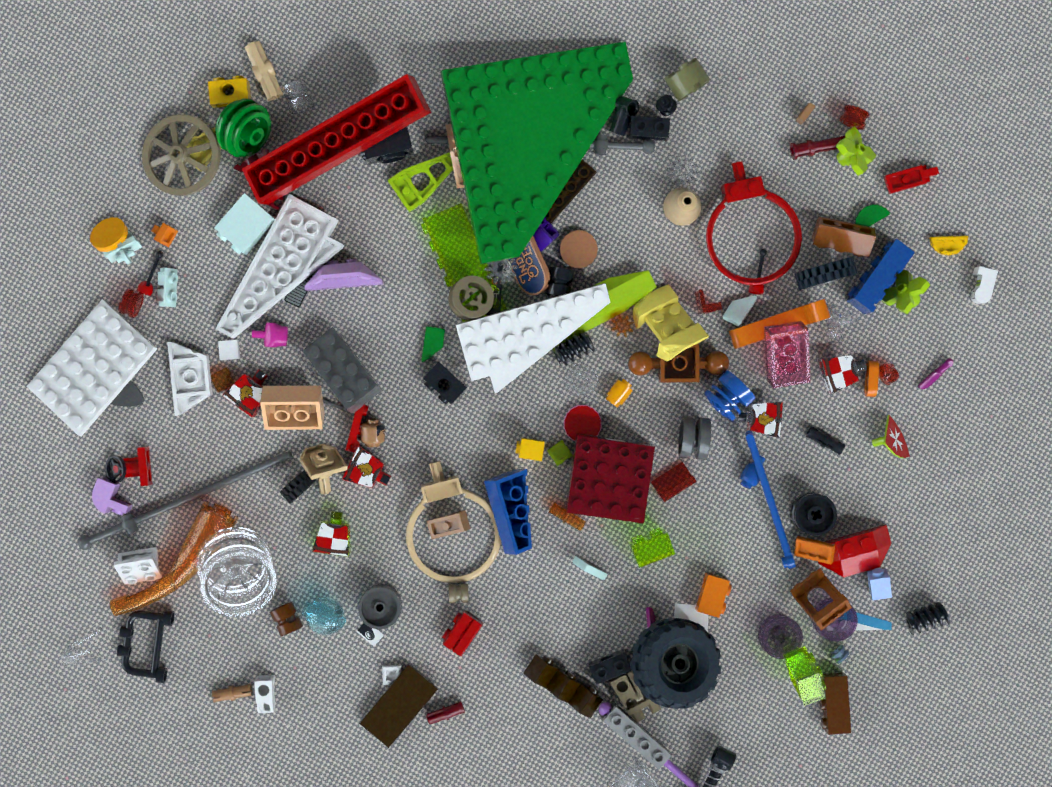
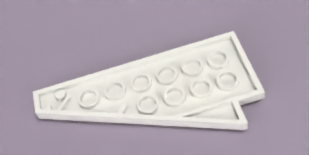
[216,194,345,339]
[456,283,610,393]

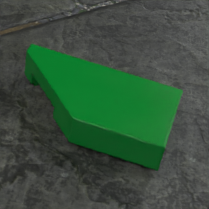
[421,326,445,362]

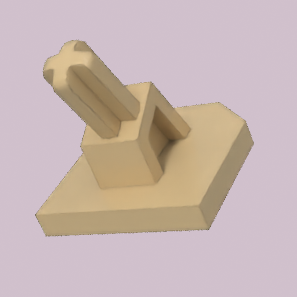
[300,444,347,494]

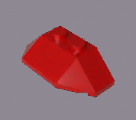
[817,524,892,578]

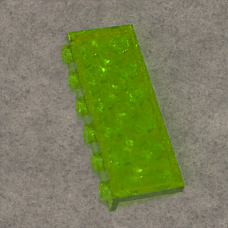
[421,203,507,322]

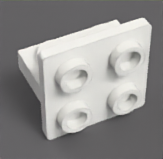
[114,547,162,585]

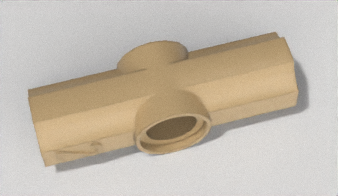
[244,41,283,101]

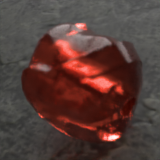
[879,363,899,385]

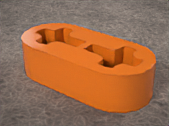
[864,360,879,397]

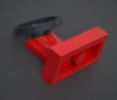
[105,446,153,486]

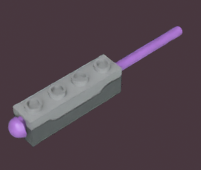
[599,700,700,787]

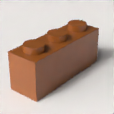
[812,216,876,257]

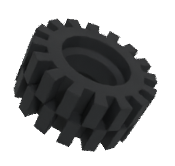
[280,470,316,504]

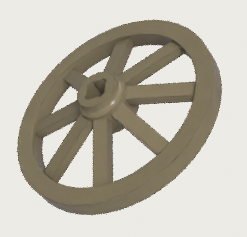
[142,114,221,196]

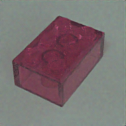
[764,321,811,388]

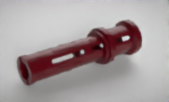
[790,136,845,160]

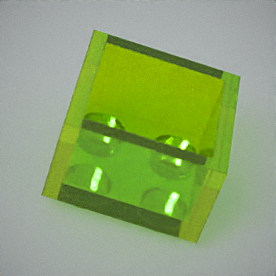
[628,528,675,568]
[783,646,826,706]

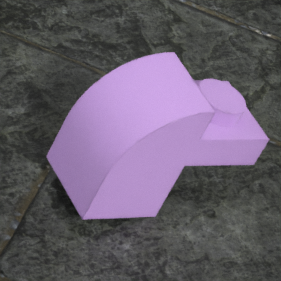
[92,477,133,515]

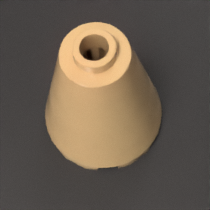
[663,187,701,226]

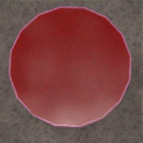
[564,405,601,441]

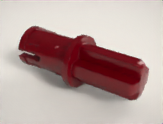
[426,701,465,724]

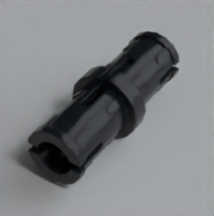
[806,426,845,455]

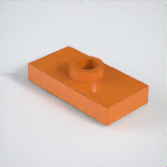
[794,536,835,565]

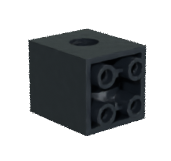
[361,127,414,165]

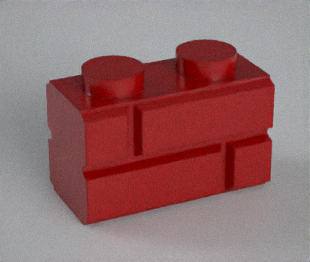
[442,610,483,657]

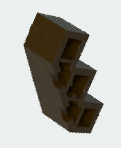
[523,654,603,718]

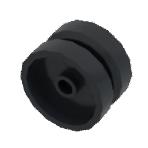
[790,492,837,536]

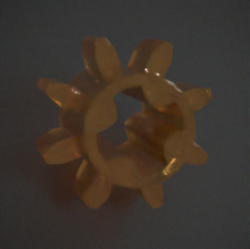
[610,314,634,338]

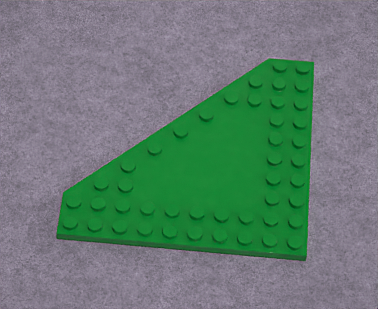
[440,42,633,264]

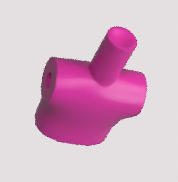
[252,323,288,348]

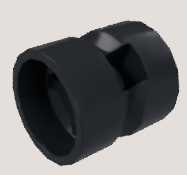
[545,267,574,296]

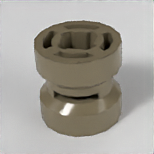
[449,583,469,603]

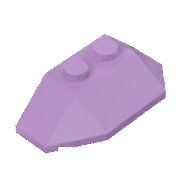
[305,259,383,291]

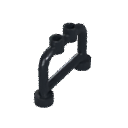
[117,610,175,684]

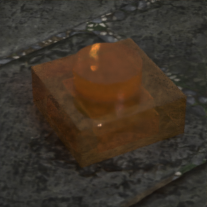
[211,367,235,393]

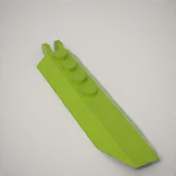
[556,270,657,347]

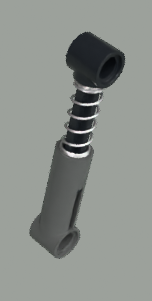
[703,745,736,787]

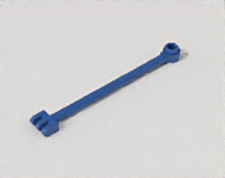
[745,430,796,569]

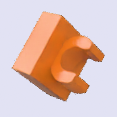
[151,223,178,248]

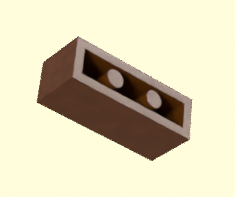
[818,672,851,735]

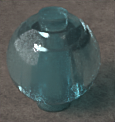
[302,597,346,636]

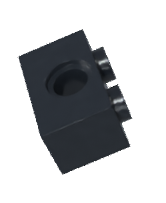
[423,362,467,405]
[588,649,632,685]

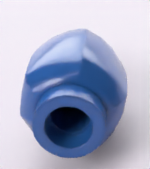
[740,456,765,489]

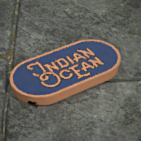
[507,236,550,295]

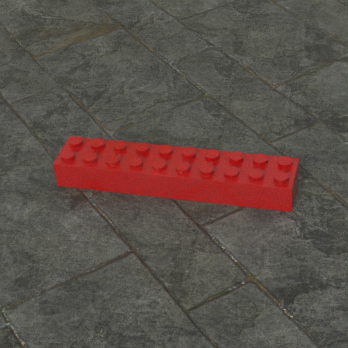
[242,74,431,205]

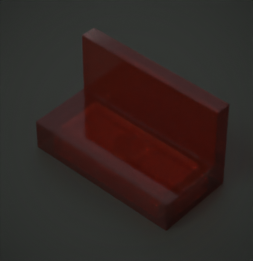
[694,289,722,315]
[651,461,697,502]

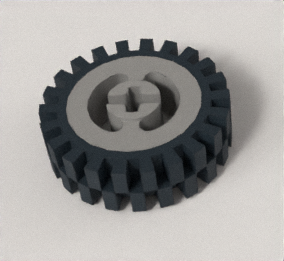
[794,257,858,290]

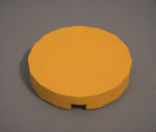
[90,217,128,252]

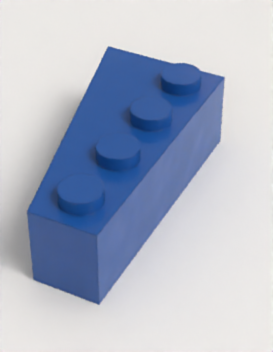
[846,239,915,314]
[484,469,532,555]

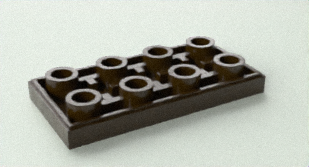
[545,159,597,224]
[359,664,438,748]

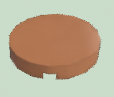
[560,230,598,269]

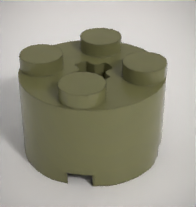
[664,58,711,102]

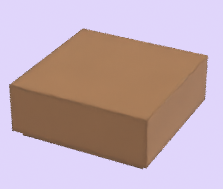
[796,102,816,125]

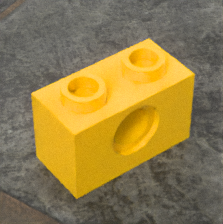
[208,76,251,108]
[515,437,545,461]

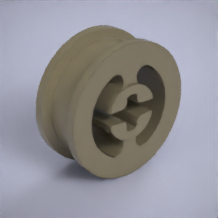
[448,276,494,321]

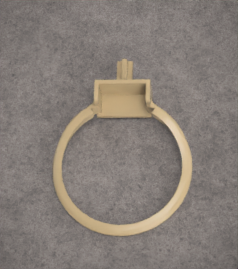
[406,461,501,583]

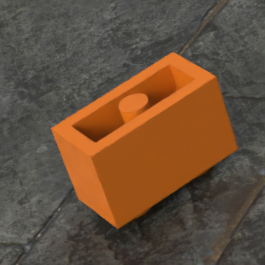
[695,573,732,618]

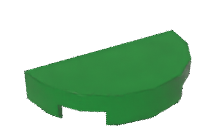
[855,205,891,227]

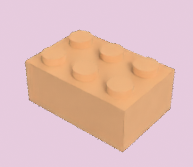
[260,386,325,430]

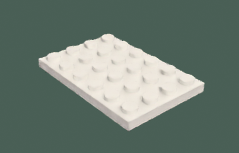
[27,299,157,437]

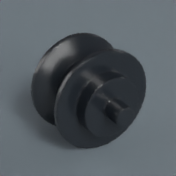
[656,95,677,116]

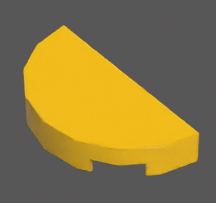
[929,236,968,256]

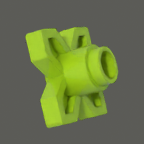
[836,126,876,176]
[881,269,930,314]

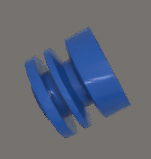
[704,370,756,421]

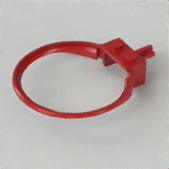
[706,161,802,285]

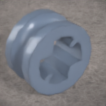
[830,645,850,664]

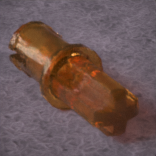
[548,502,586,531]

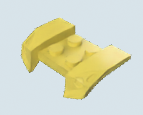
[633,284,709,361]

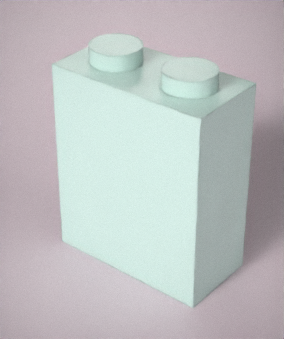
[214,193,275,255]

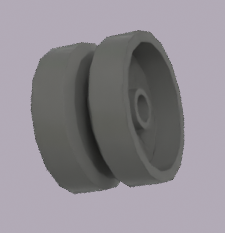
[678,416,711,460]
[358,584,402,630]

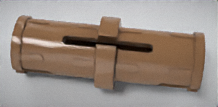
[212,684,253,703]

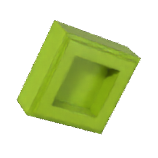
[546,440,573,466]

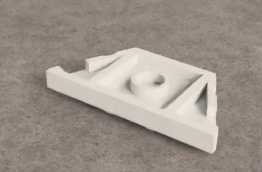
[167,342,213,416]

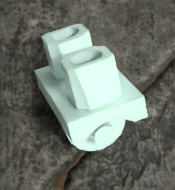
[103,231,142,265]

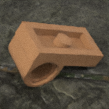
[427,510,471,539]

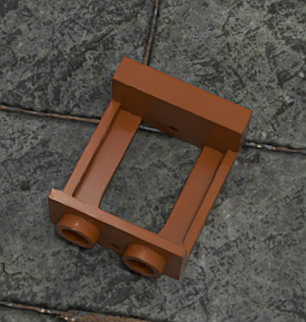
[790,568,852,631]

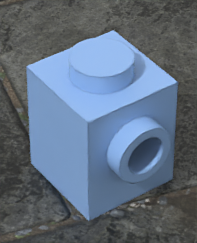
[867,568,892,600]

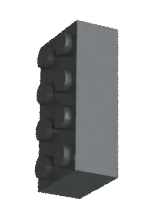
[302,327,382,414]

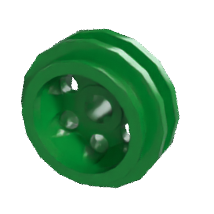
[215,99,271,157]

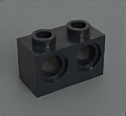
[629,116,670,141]

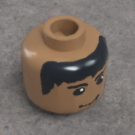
[360,418,385,447]

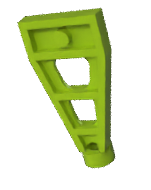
[387,152,453,213]

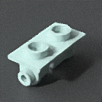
[157,268,178,307]

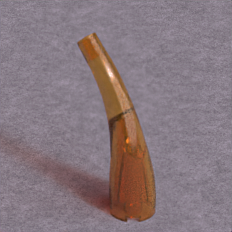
[110,501,238,616]

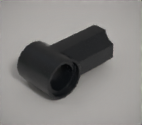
[609,96,639,136]

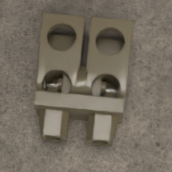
[609,670,661,722]

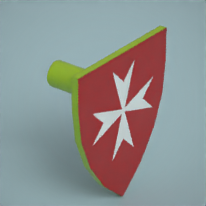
[872,415,910,459]

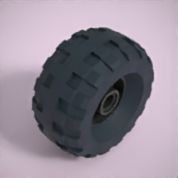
[630,618,721,709]

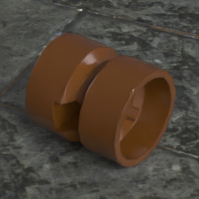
[269,601,303,637]

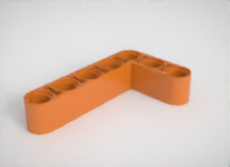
[728,299,831,349]

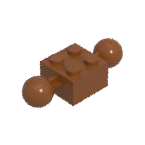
[628,344,729,383]

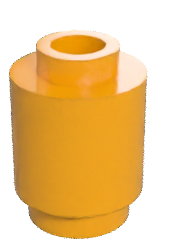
[606,379,633,408]

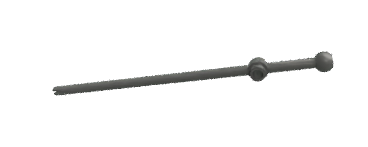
[425,135,655,155]
[77,451,292,550]

